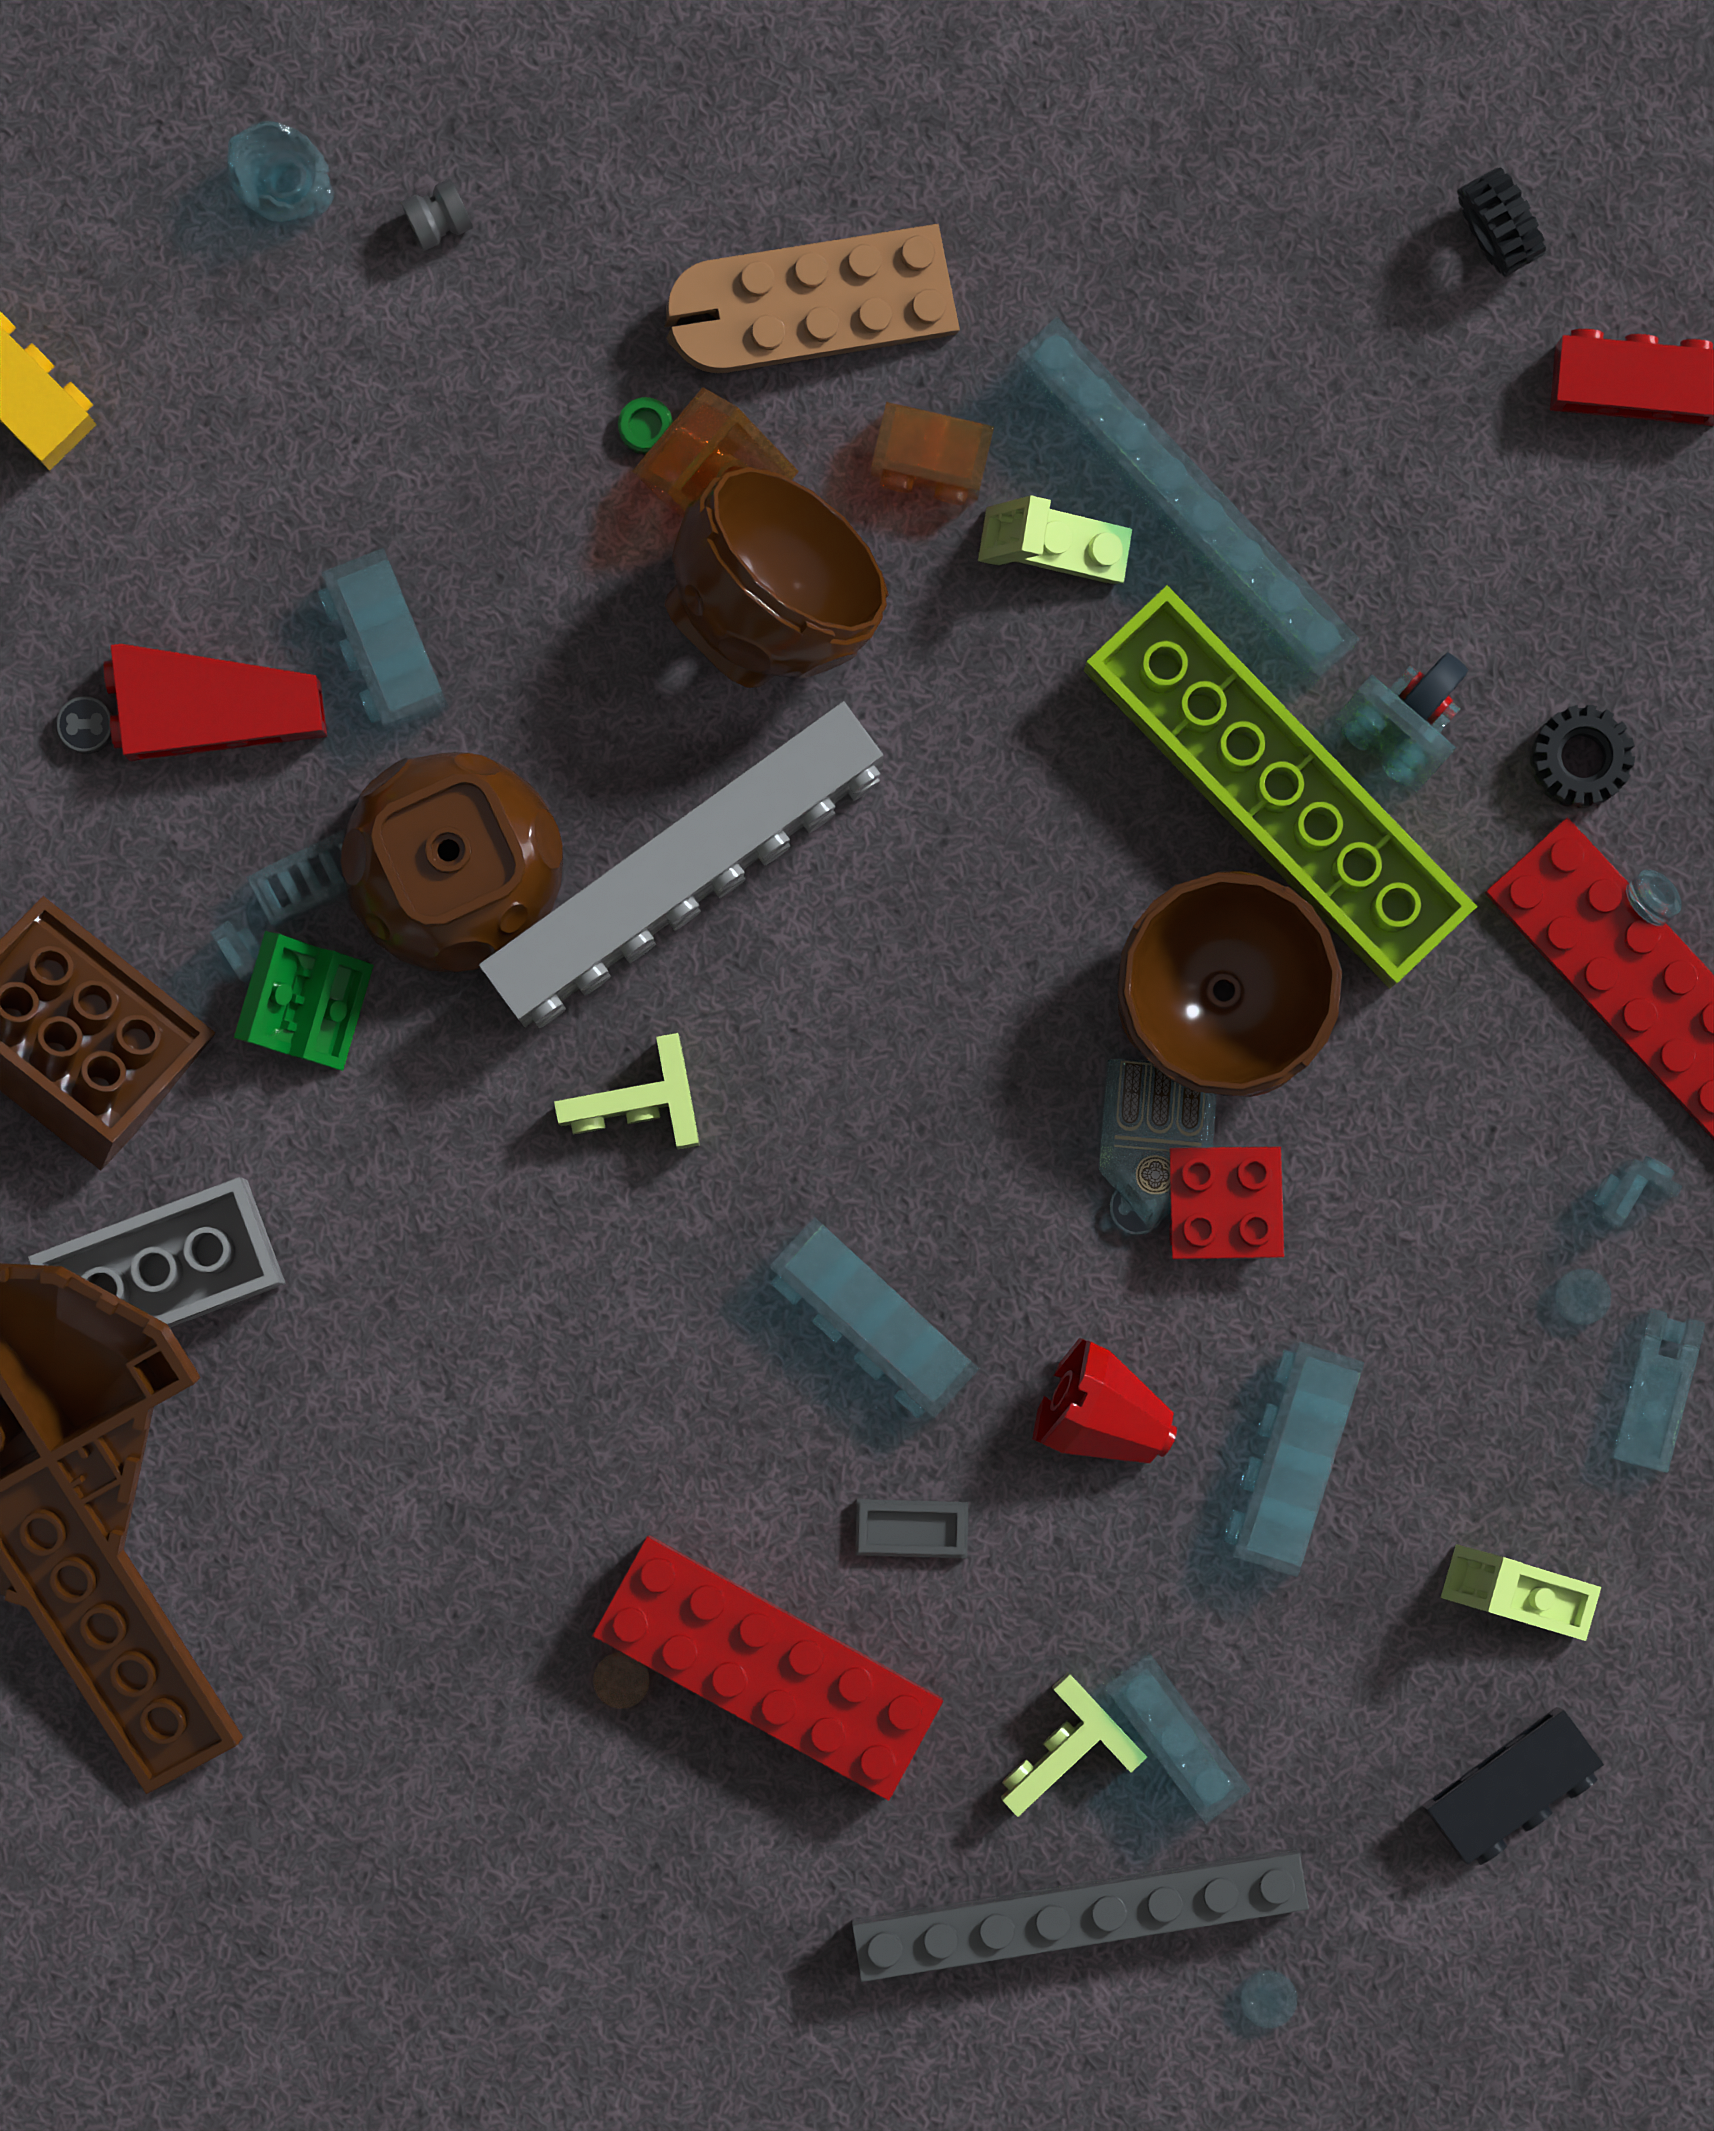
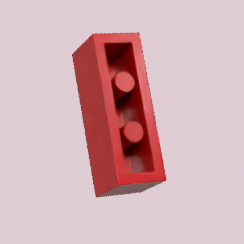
[1550,329,1714,426]

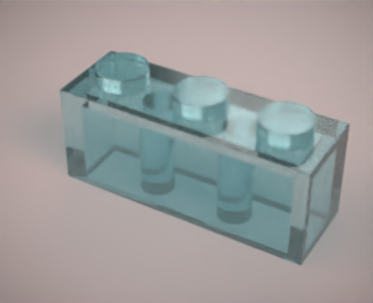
[318,548,449,733]
[1101,1651,1251,1824]

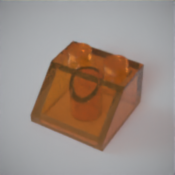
[632,387,799,518]

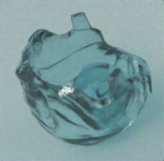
[227,121,334,223]

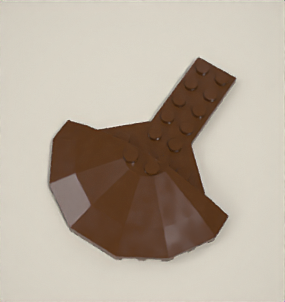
[0,1263,243,1794]

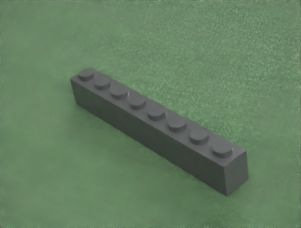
[852,1848,1309,1982]

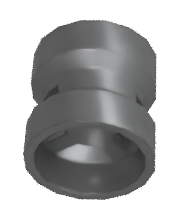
[401,178,473,251]

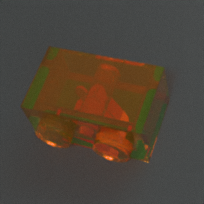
[871,402,994,505]

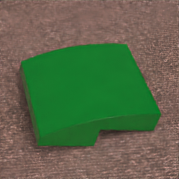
[234,931,374,1071]

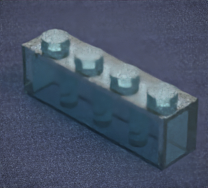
[769,1217,979,1419]
[1224,1342,1364,1577]

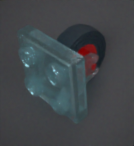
[1334,652,1469,792]

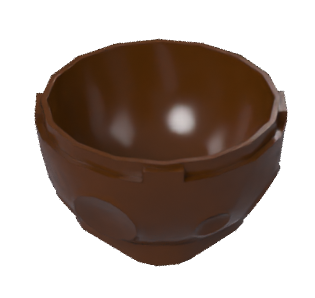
[665,467,889,688]
[341,752,563,973]
[1117,871,1342,1097]

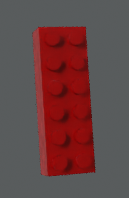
[592,1535,943,1801]

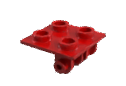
[1169,1147,1284,1259]

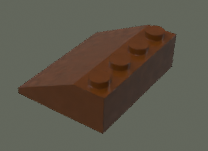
[0,896,216,1171]

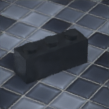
[1422,1707,1604,1865]

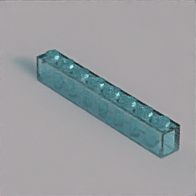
[1014,316,1360,686]

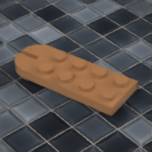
[664,224,960,373]

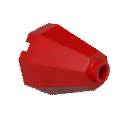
[1032,1338,1177,1464]

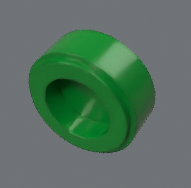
[618,397,674,455]

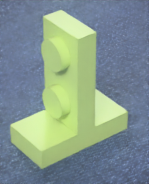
[978,495,1132,584]
[554,1033,700,1149]
[1441,1544,1601,1641]
[1001,1672,1147,1817]

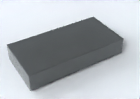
[855,1499,969,1558]

